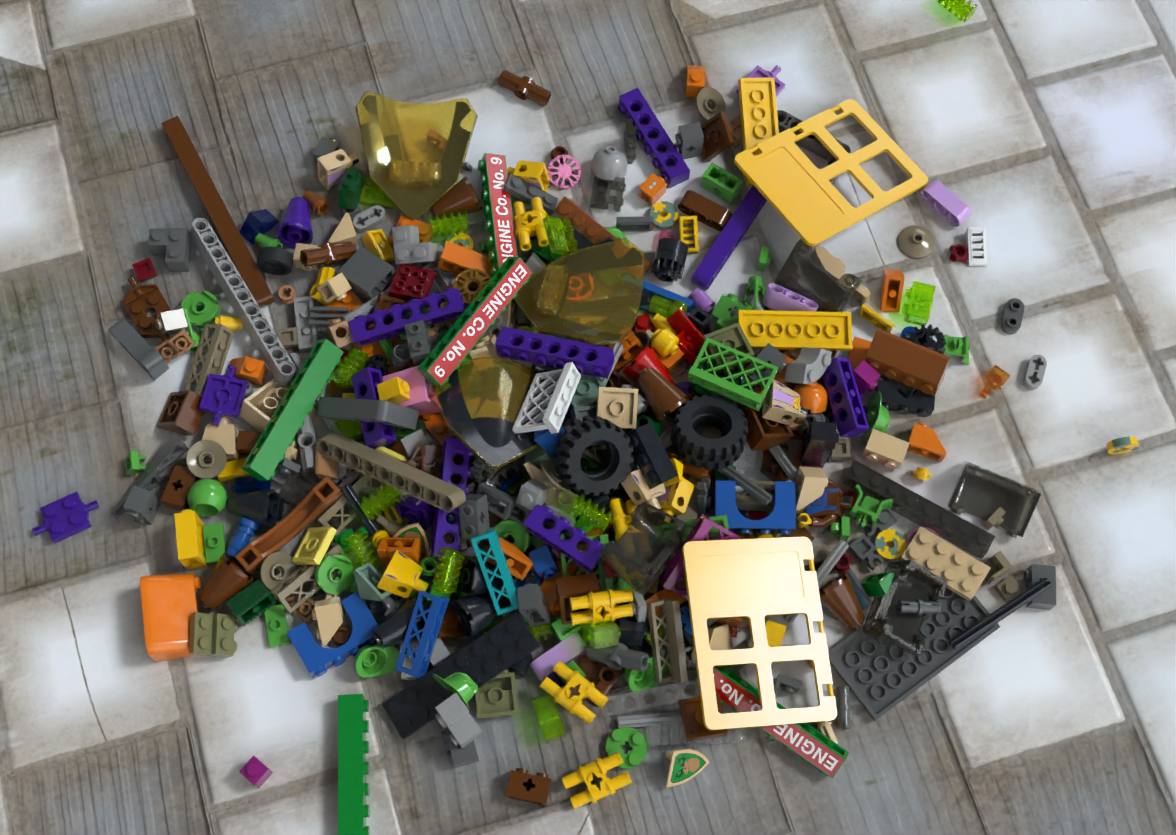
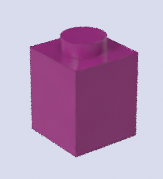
[853,360,881,394]
[239,755,273,788]

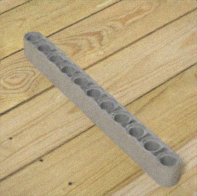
[190,218,295,386]

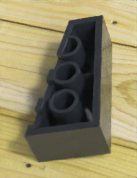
[801,421,839,469]

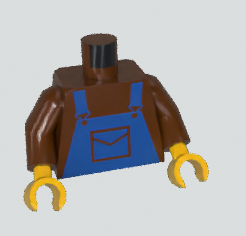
[797,479,853,528]

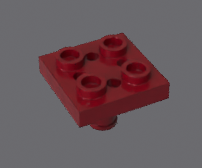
[388,264,436,300]

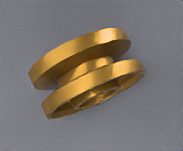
[453,268,491,308]

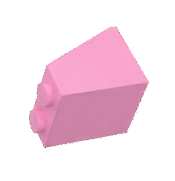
[382,365,443,415]

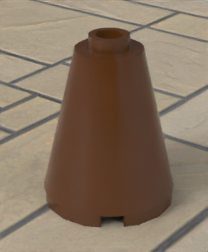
[430,177,483,221]
[637,367,689,422]
[200,553,254,610]
[819,573,866,631]

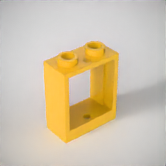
[174,509,207,570]

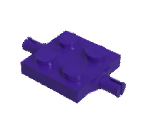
[199,365,248,427]
[32,491,99,544]

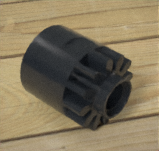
[651,238,689,282]

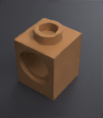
[326,318,353,348]

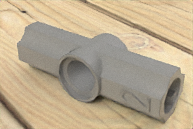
[297,415,316,474]

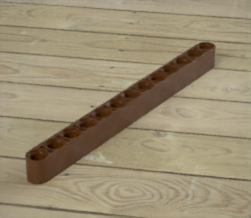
[161,116,275,308]

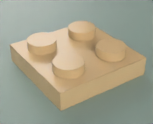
[596,387,638,429]

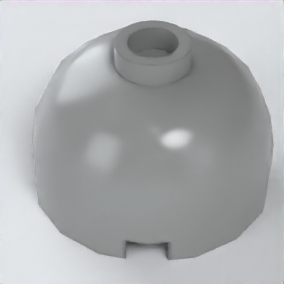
[591,146,628,180]

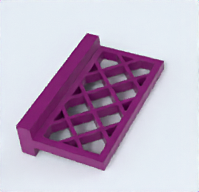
[659,514,743,600]

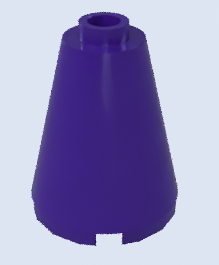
[276,197,313,249]
[396,495,436,530]

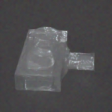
[733,447,764,475]

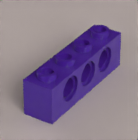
[822,357,870,438]
[351,367,396,449]
[524,504,605,573]

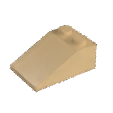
[239,378,293,433]

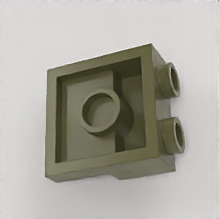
[703,322,755,375]
[189,612,238,659]
[475,669,519,719]

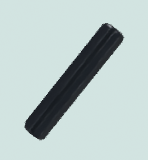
[340,483,380,536]

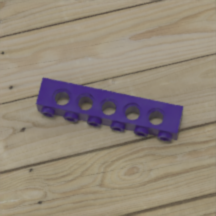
[617,88,690,188]
[349,288,466,347]
[495,326,615,379]
[430,437,473,561]

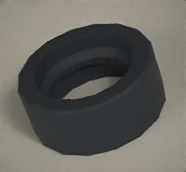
[256,246,294,275]

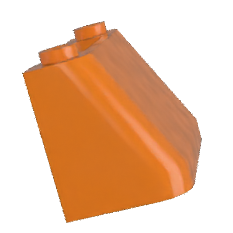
[140,573,201,662]

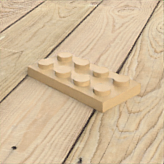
[900,526,991,601]

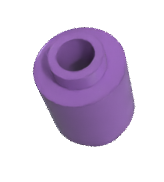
[688,288,715,315]

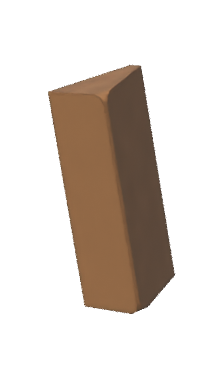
[315,441,338,481]

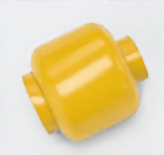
[650,328,679,357]

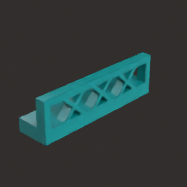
[471,527,519,615]

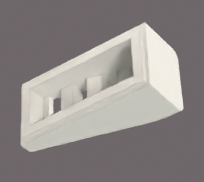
[965,227,987,266]

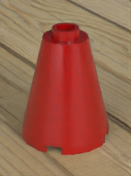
[623,345,675,385]

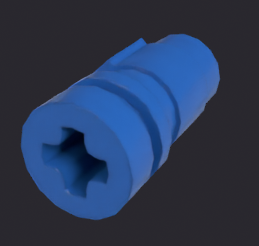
[225,517,259,560]

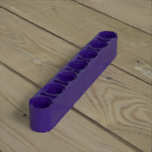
[691,185,767,290]

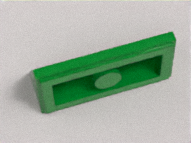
[860,572,894,597]

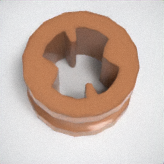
[278,285,296,304]

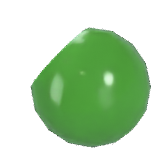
[187,478,227,517]

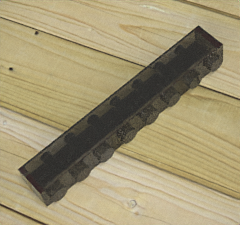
[842,460,995,559]

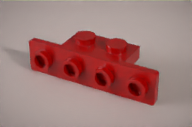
[666,309,718,375]

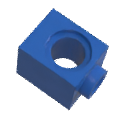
[529,544,560,579]

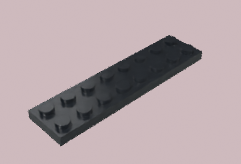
[382,612,540,739]

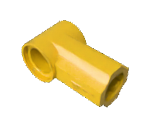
[310,266,336,305]

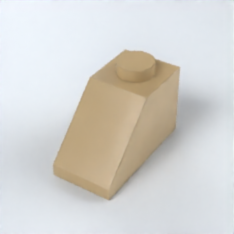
[795,466,828,511]

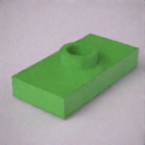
[203,522,227,565]
[264,604,291,648]

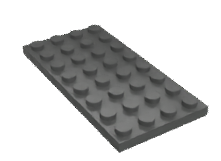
[828,577,1000,722]

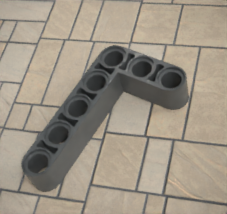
[777,110,851,185]
[316,397,419,431]

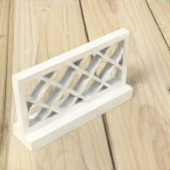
[512,362,581,434]

